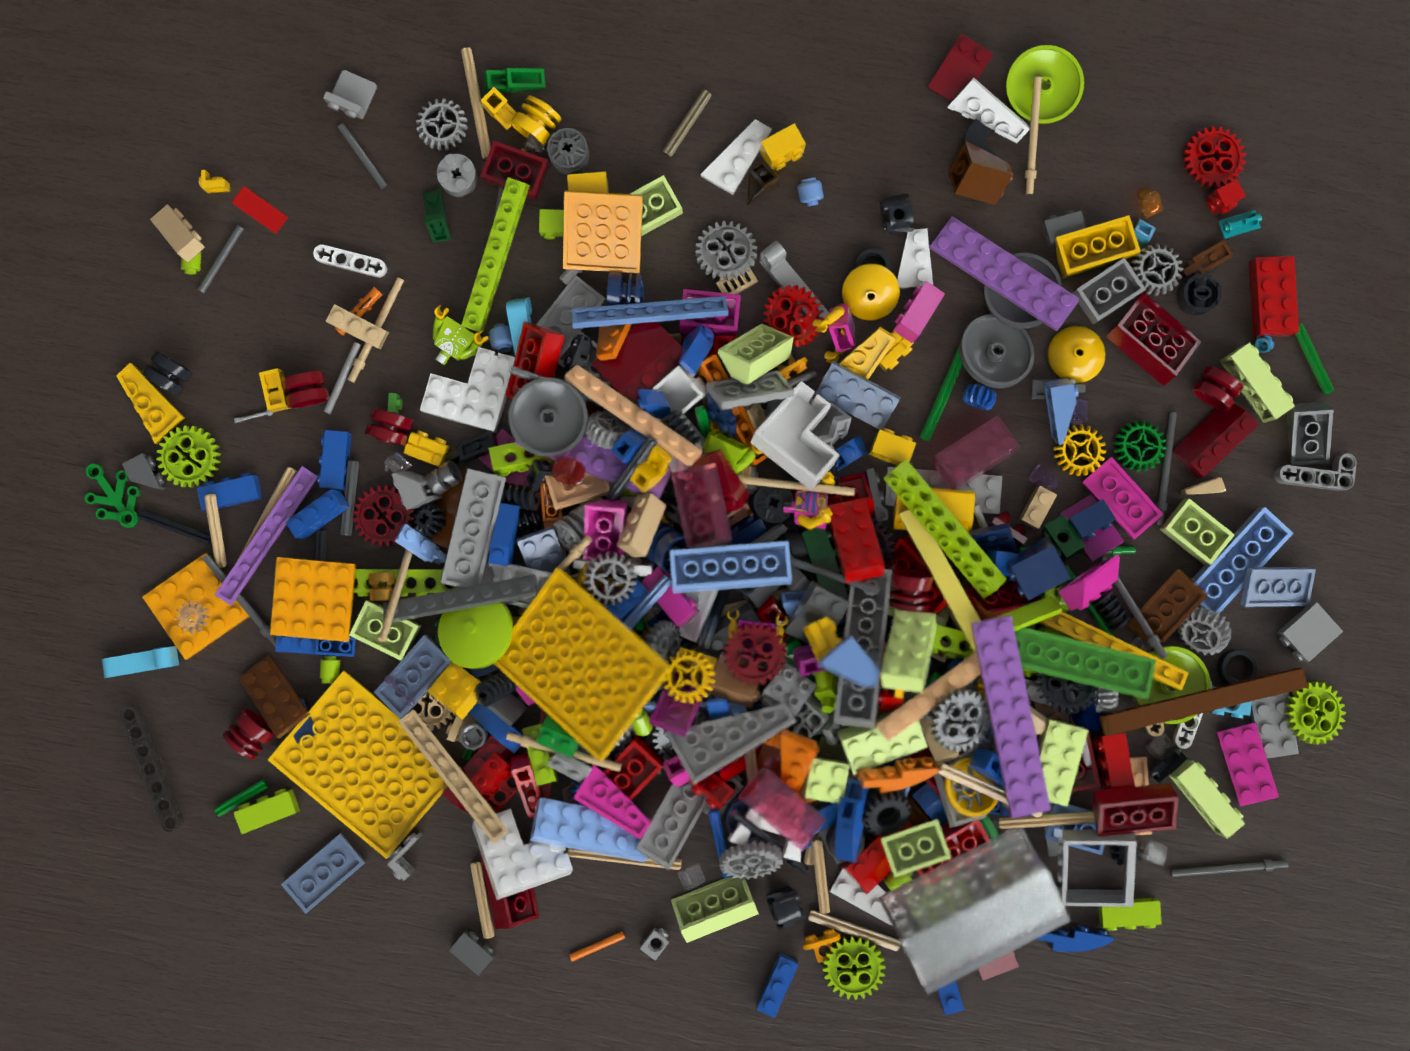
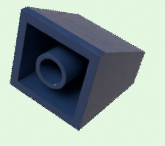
[1007,536,1070,600]

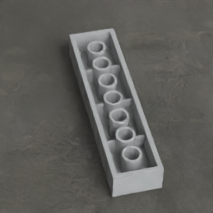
[834,569,892,729]

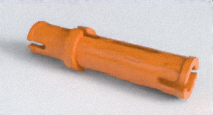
[334,287,383,336]

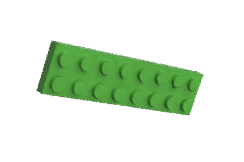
[1014,628,1156,699]

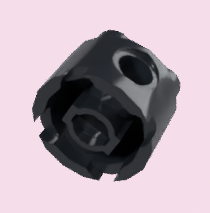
[880,193,914,235]
[1177,274,1222,316]
[766,886,805,931]

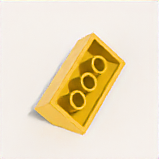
[1055,215,1141,278]
[893,488,975,535]

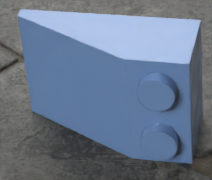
[1043,378,1078,445]
[1045,803,1105,855]

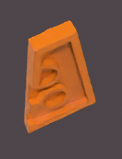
[596,324,632,361]
[781,729,819,792]

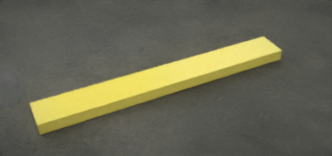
[899,509,981,652]

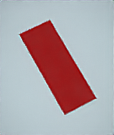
[232,186,288,234]

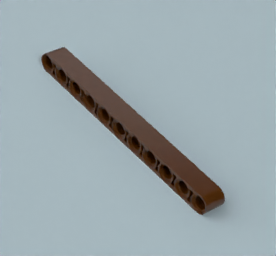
[1099,668,1308,736]

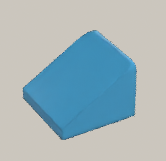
[1134,219,1156,248]

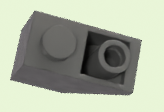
[122,453,165,490]

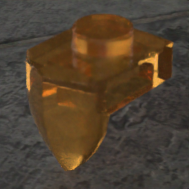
[1137,188,1163,219]

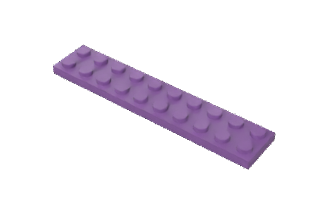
[971,615,1051,819]

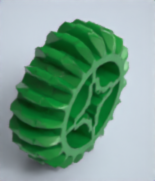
[1114,420,1167,472]

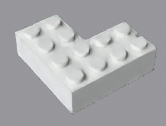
[420,347,515,433]
[635,364,708,450]
[750,381,839,491]
[472,809,573,900]

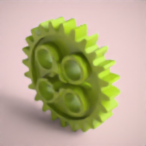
[156,425,221,488]
[1284,682,1346,745]
[823,935,886,1000]

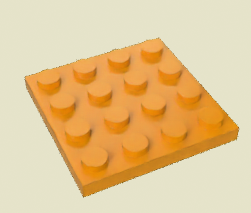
[563,191,643,273]
[143,553,250,660]
[270,557,356,642]

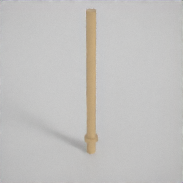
[737,474,855,496]
[378,529,415,642]

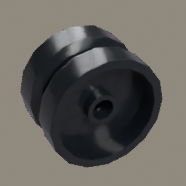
[141,351,193,396]

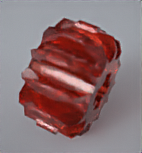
[552,457,586,487]

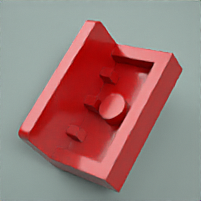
[470,752,512,796]
[690,773,735,810]

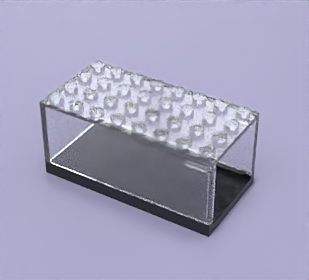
[878,828,1070,994]

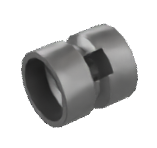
[426,460,463,495]
[460,723,488,750]

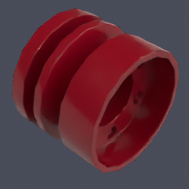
[889,570,933,612]
[222,708,275,760]

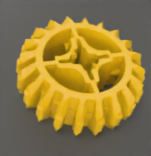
[1053,424,1106,476]
[663,650,716,704]

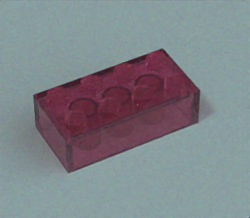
[932,415,1020,490]
[671,463,732,549]
[738,767,827,850]

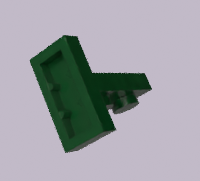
[422,189,452,244]

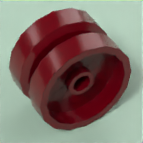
[1191,366,1244,412]
[281,371,330,408]
[364,408,413,446]

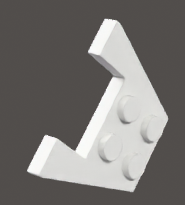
[728,789,801,862]

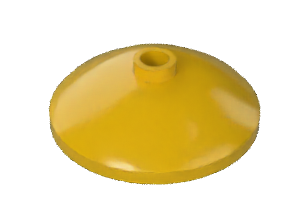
[842,264,900,320]
[1048,326,1105,383]
[944,758,998,817]

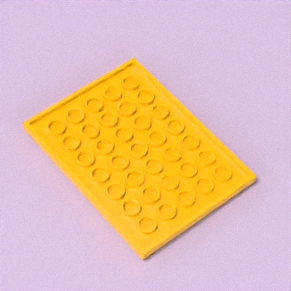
[494,568,673,761]
[268,670,462,859]

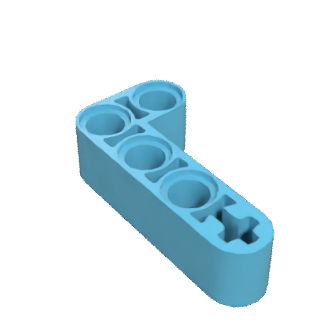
[506,297,532,356]
[102,646,179,678]

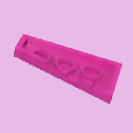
[574,765,651,840]

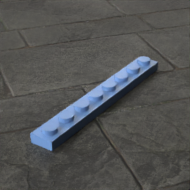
[571,296,728,328]

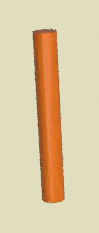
[569,931,625,962]

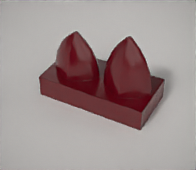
[987,511,1027,549]

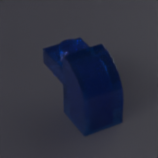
[1071,699,1107,732]

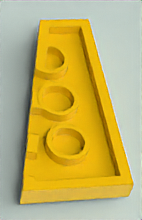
[822,327,896,380]
[116,363,185,444]

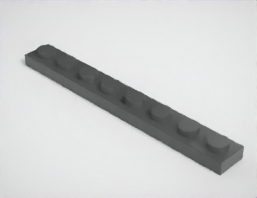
[383,575,537,622]

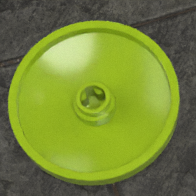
[1006,45,1084,124]
[438,602,513,669]
[1134,646,1211,724]

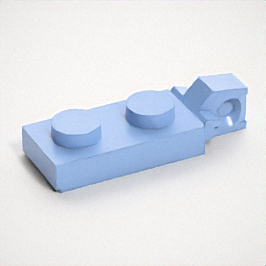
[395,524,447,565]

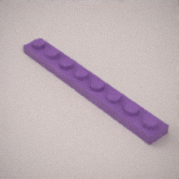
[215,466,317,606]

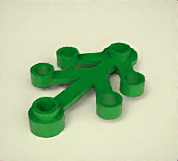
[85,464,141,528]

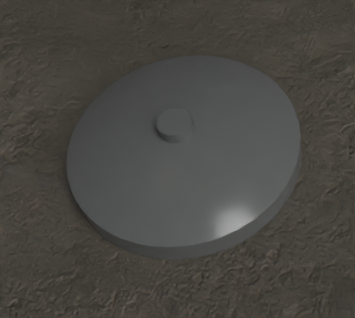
[984,253,1062,329]
[959,314,1034,388]
[509,378,588,457]

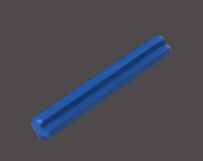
[709,808,732,878]

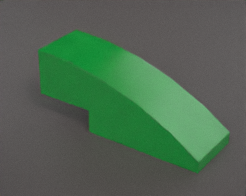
[483,68,545,94]

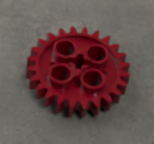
[352,485,416,547]
[723,621,787,686]

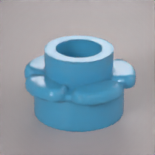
[1255,335,1274,353]

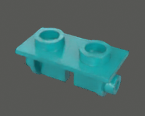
[1218,210,1262,239]

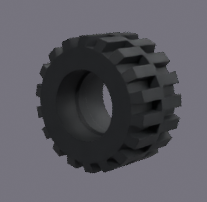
[862,787,912,836]

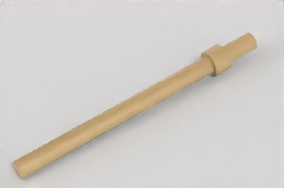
[1025,77,1042,194]
[347,277,404,383]
[518,536,592,615]
[506,732,622,772]

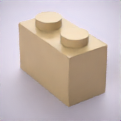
[1018,486,1057,530]

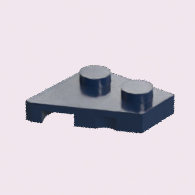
[970,523,1018,554]

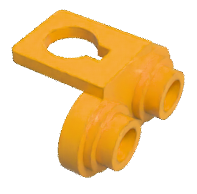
[776,355,808,380]
[802,929,841,963]

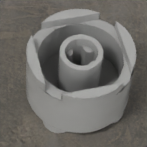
[437,154,478,197]

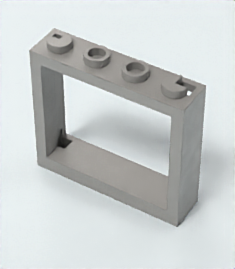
[1057,830,1137,907]

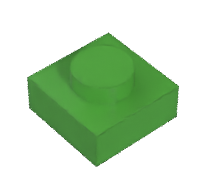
[387,393,402,414]

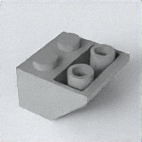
[391,471,443,510]

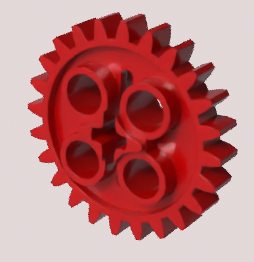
[1182,126,1247,189]
[763,285,824,347]

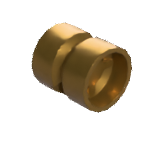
[369,572,395,601]

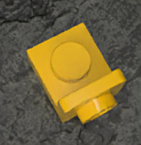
[199,170,230,193]

